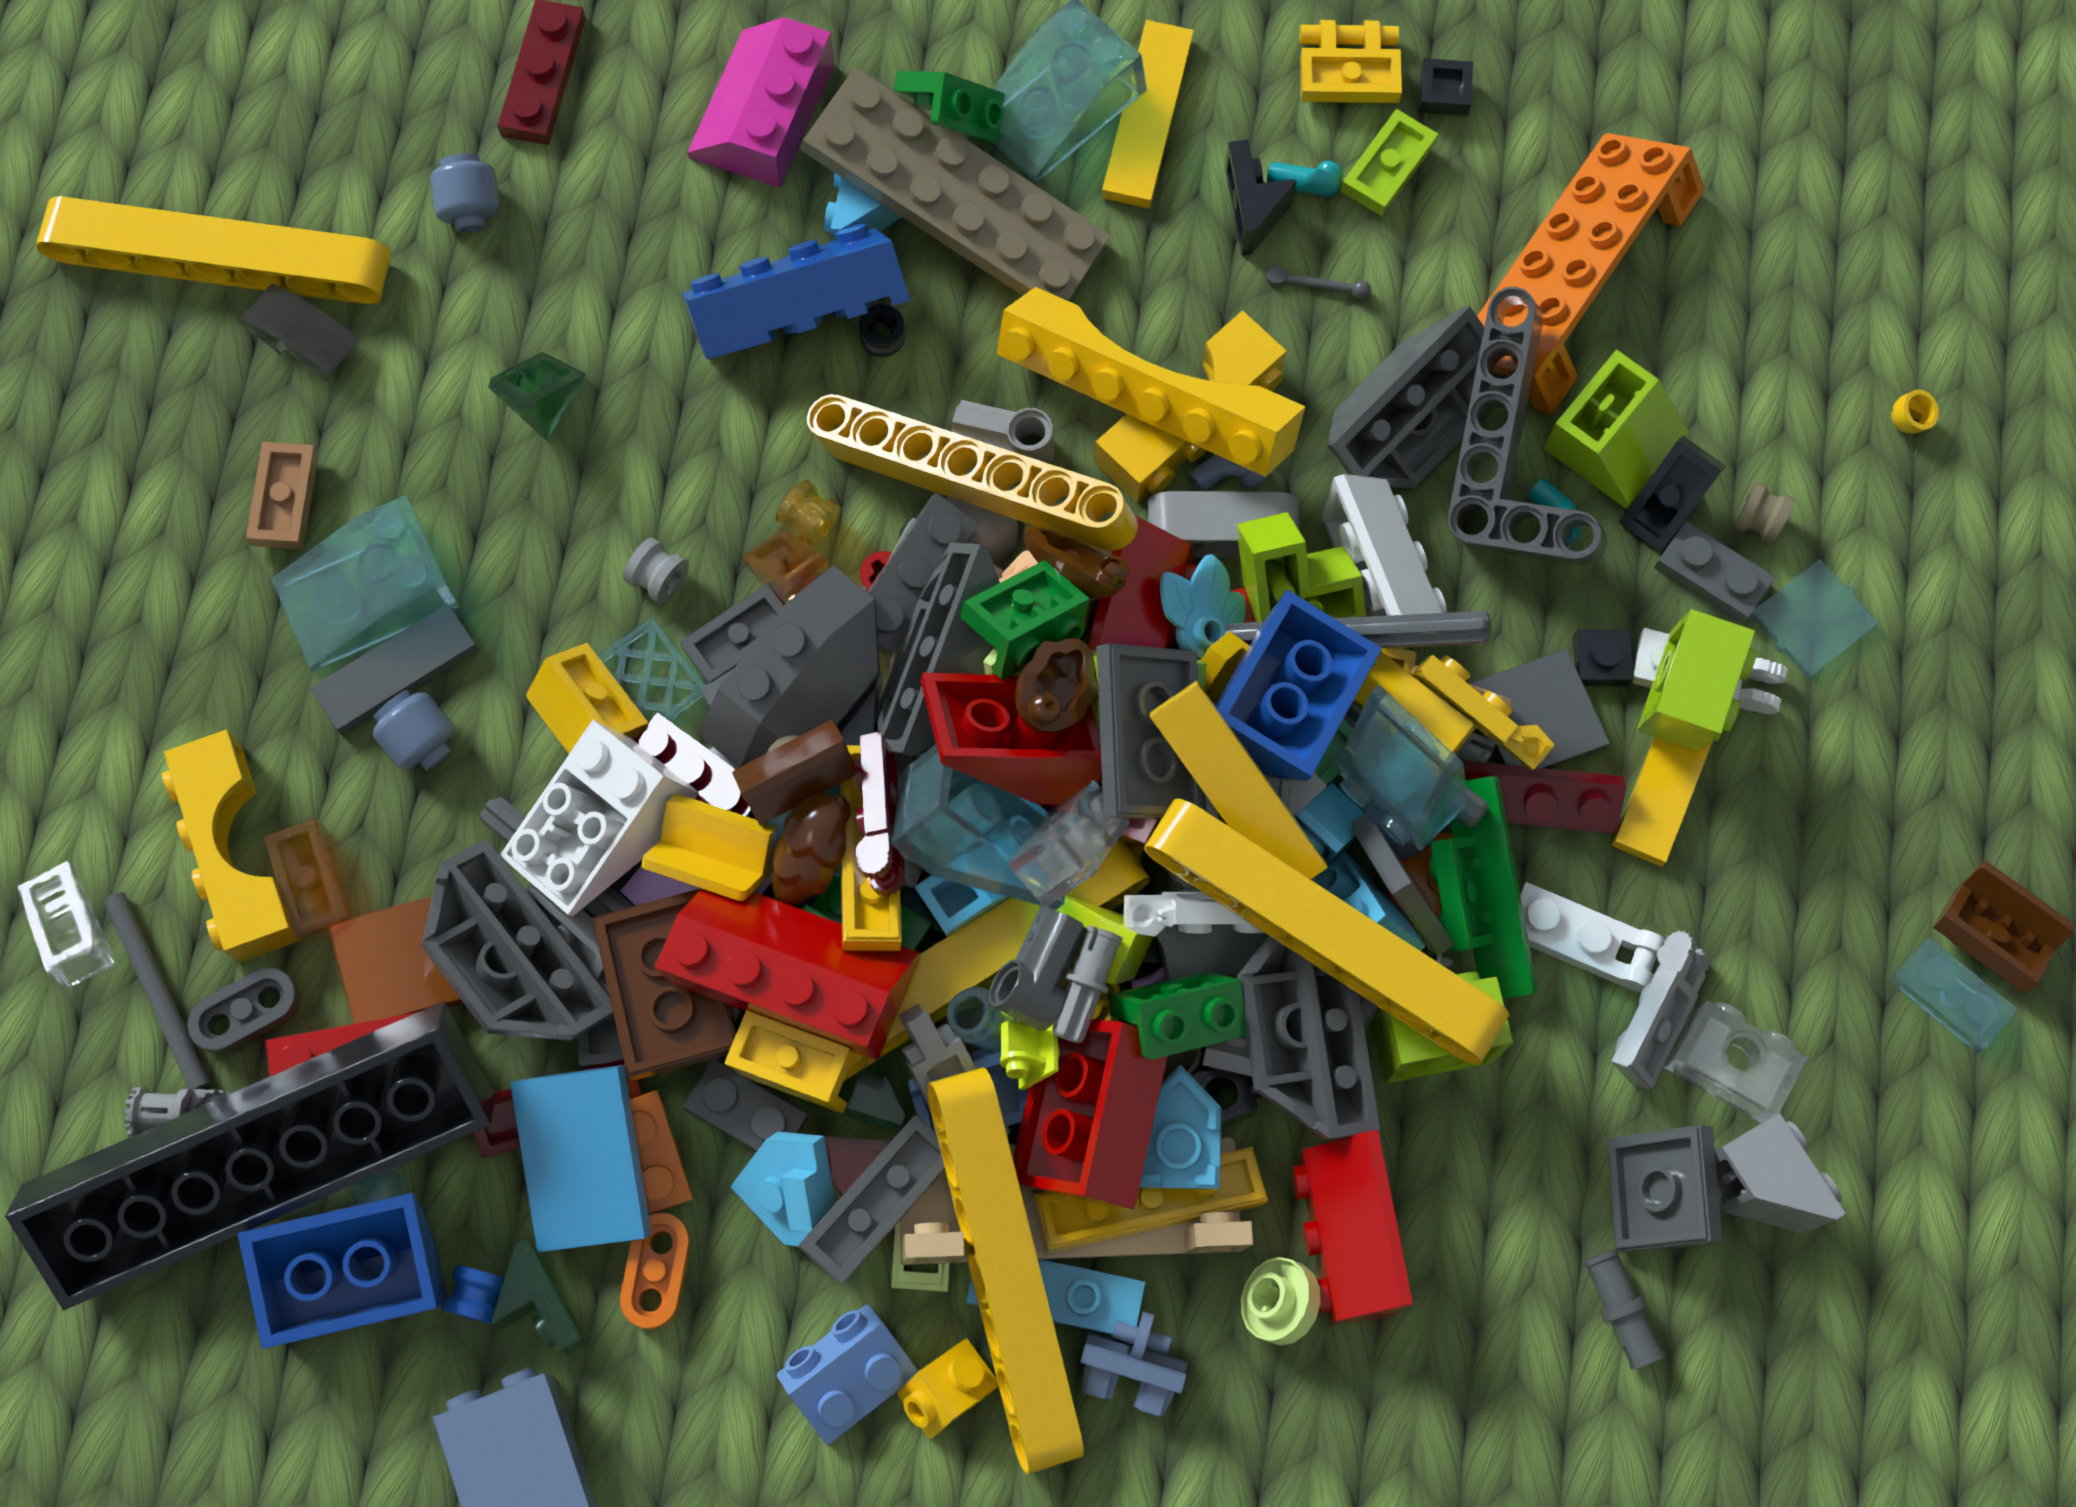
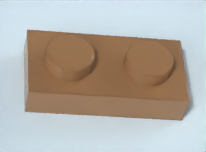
[246,442,319,550]

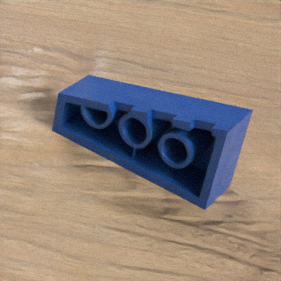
[681,224,910,360]

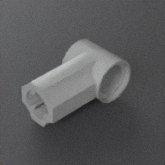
[951,400,1055,464]

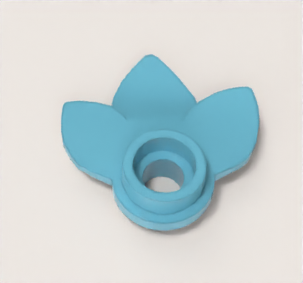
[1160,554,1246,661]

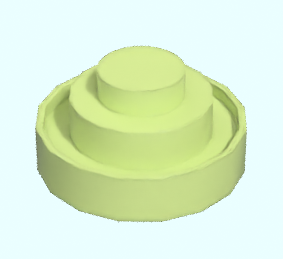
[1241,1257,1321,1346]

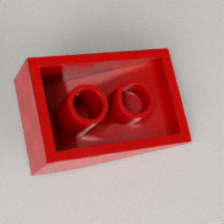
[920,672,1102,805]

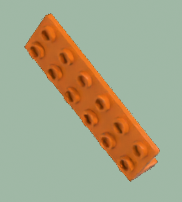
[1477,133,1705,415]

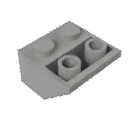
[1715,1113,1846,1234]

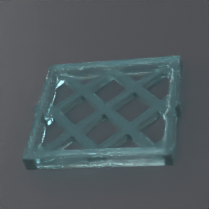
[598,618,705,739]

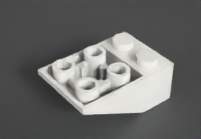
[500,720,699,916]

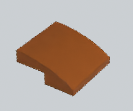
[329,897,464,1024]

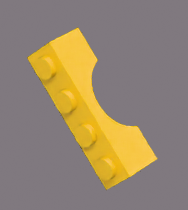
[1094,310,1287,504]
[162,729,302,963]

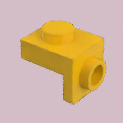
[897,1338,999,1439]

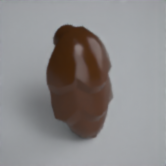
[1023,526,1129,599]
[1015,638,1098,734]
[772,792,851,907]

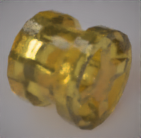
[776,480,841,547]

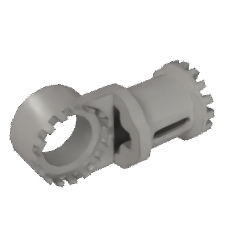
[124,1087,231,1137]

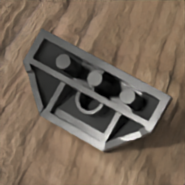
[1327,306,1484,489]
[877,542,1000,757]
[699,565,880,768]
[421,839,614,1040]
[1237,936,1381,1139]

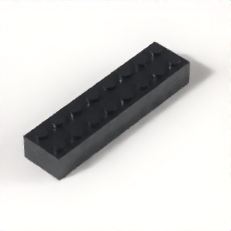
[5,1001,495,1311]

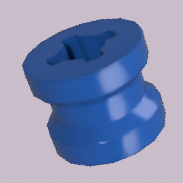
[441,1265,511,1326]

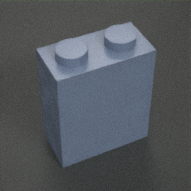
[432,1368,598,1507]

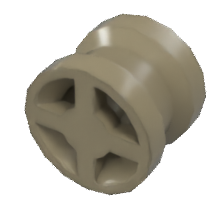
[1732,481,1795,545]

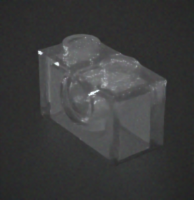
[1008,780,1130,908]
[1664,1001,1808,1123]

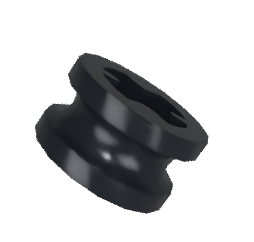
[859,304,906,357]

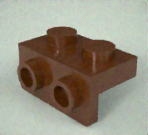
[1933,861,2076,995]

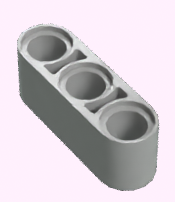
[1148,491,1300,558]

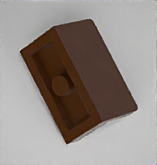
[731,719,855,826]

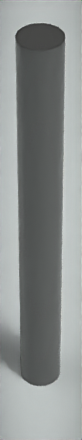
[104,892,212,1090]

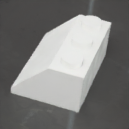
[1322,474,1447,649]

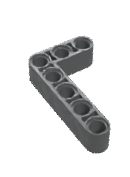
[1448,287,1607,565]

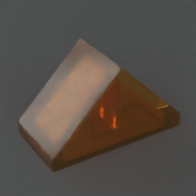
[742,528,829,605]

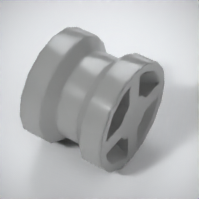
[623,537,689,604]

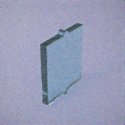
[1750,559,1879,679]

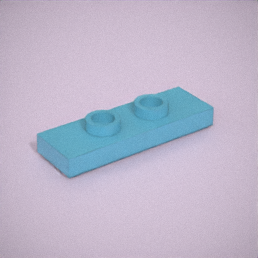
[966,1260,1145,1336]

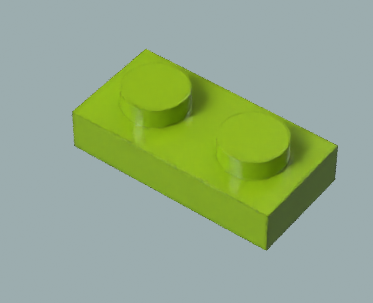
[1340,109,1438,217]

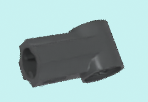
[989,906,1087,1031]

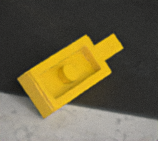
[1414,655,1555,770]

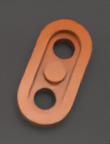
[620,1213,691,1330]

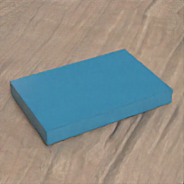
[510,1065,652,1252]

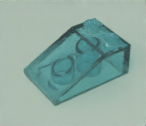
[993,0,1147,182]
[271,495,459,671]
[1338,685,1468,851]
[891,744,1070,910]

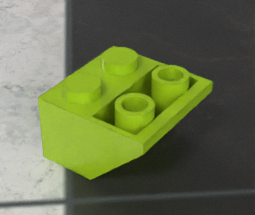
[1543,349,1689,509]

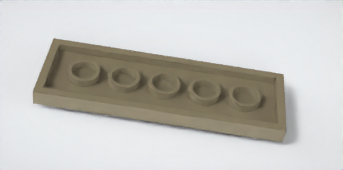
[800,67,1111,301]

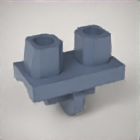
[1080,1311,1188,1417]

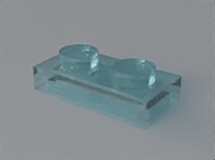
[1890,937,2018,1054]

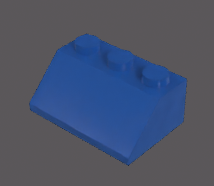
[1215,590,1382,781]
[238,1192,447,1349]

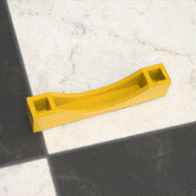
[997,287,1305,477]

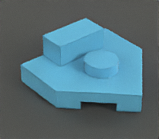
[1139,1065,1222,1190]
[730,1131,835,1246]

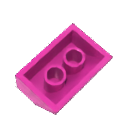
[687,17,835,188]

